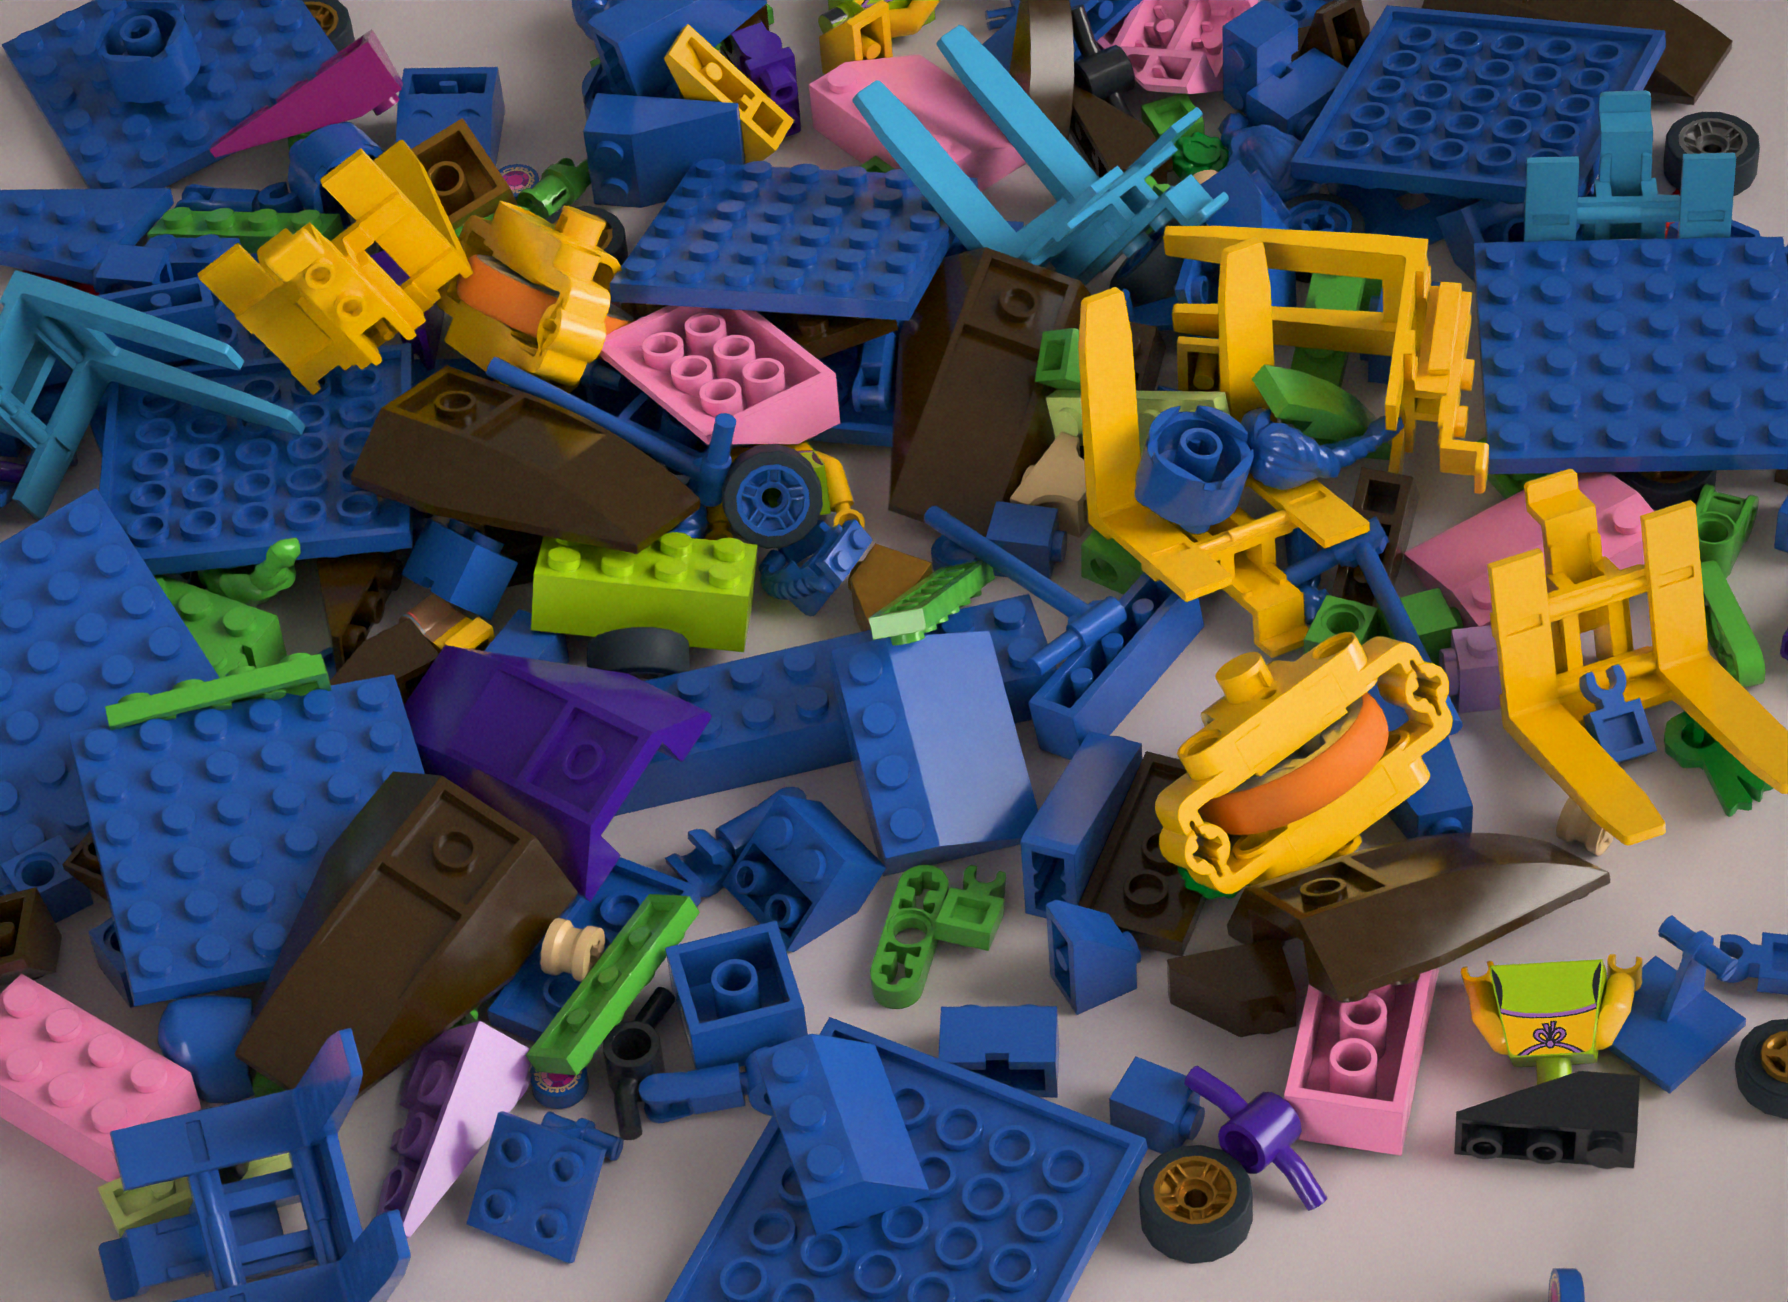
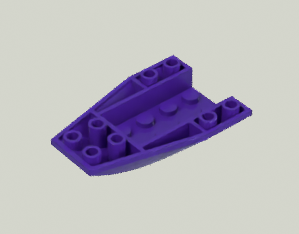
[404,645,712,902]

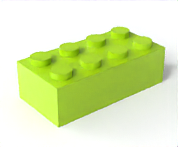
[531,532,758,652]

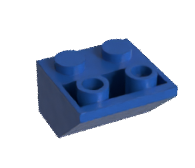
[722,794,887,952]

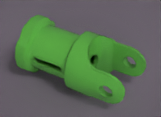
[516,158,591,219]

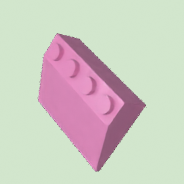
[809,54,1026,192]
[599,305,840,444]
[1403,472,1653,628]

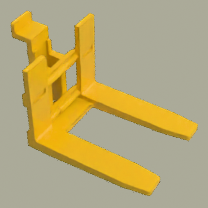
[197,140,473,395]
[1163,226,1489,494]
[1078,238,1370,658]
[1487,469,1788,846]

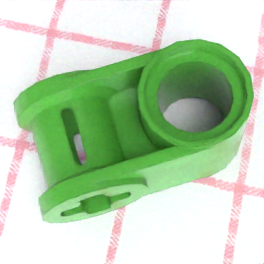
[1696,483,1759,578]

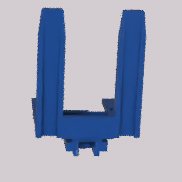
[98,1028,411,1302]

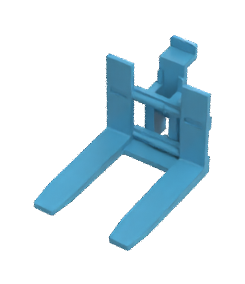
[852,25,1229,286]
[1523,91,1736,242]
[0,270,305,520]

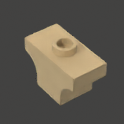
[1010,432,1090,538]

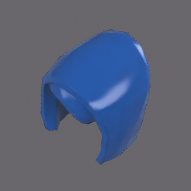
[157,995,255,1104]

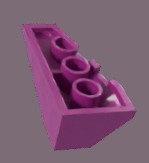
[209,29,403,158]

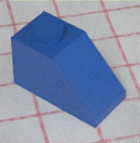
[1046,900,1141,1015]

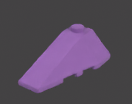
[376,1021,531,1238]

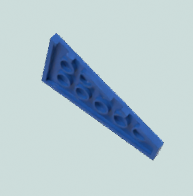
[0,188,174,285]

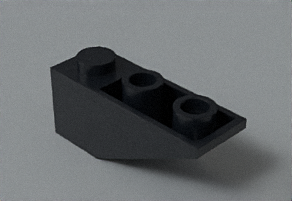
[1454,1071,1640,1169]

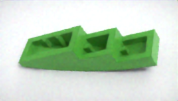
[1252,364,1392,460]

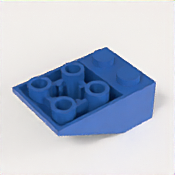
[396,67,505,166]

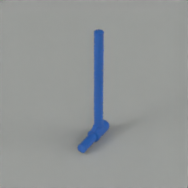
[486,357,736,507]
[924,506,1127,676]
[1283,516,1463,735]

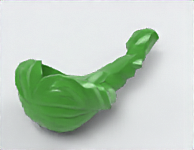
[198,538,301,607]

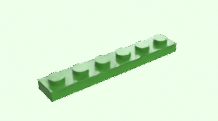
[868,560,995,645]

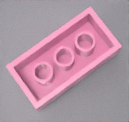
[1284,968,1439,1156]
[0,973,202,1182]

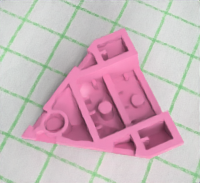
[1097,0,1258,94]

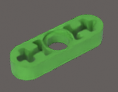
[1701,560,1766,688]
[870,865,949,1009]

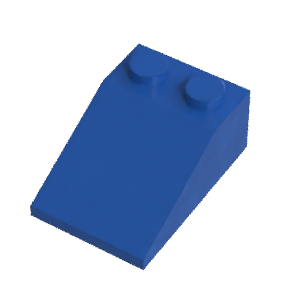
[583,93,746,208]
[1200,159,1297,308]

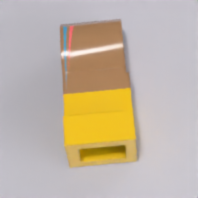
[399,593,495,653]

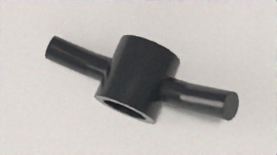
[1071,4,1136,119]
[603,987,675,1140]

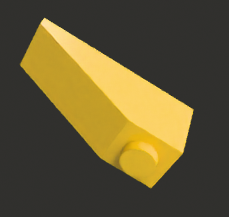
[663,24,794,163]

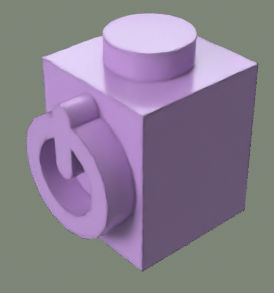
[1439,625,1502,713]

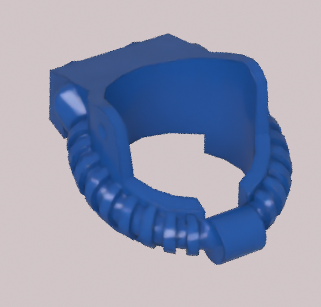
[758,519,873,616]

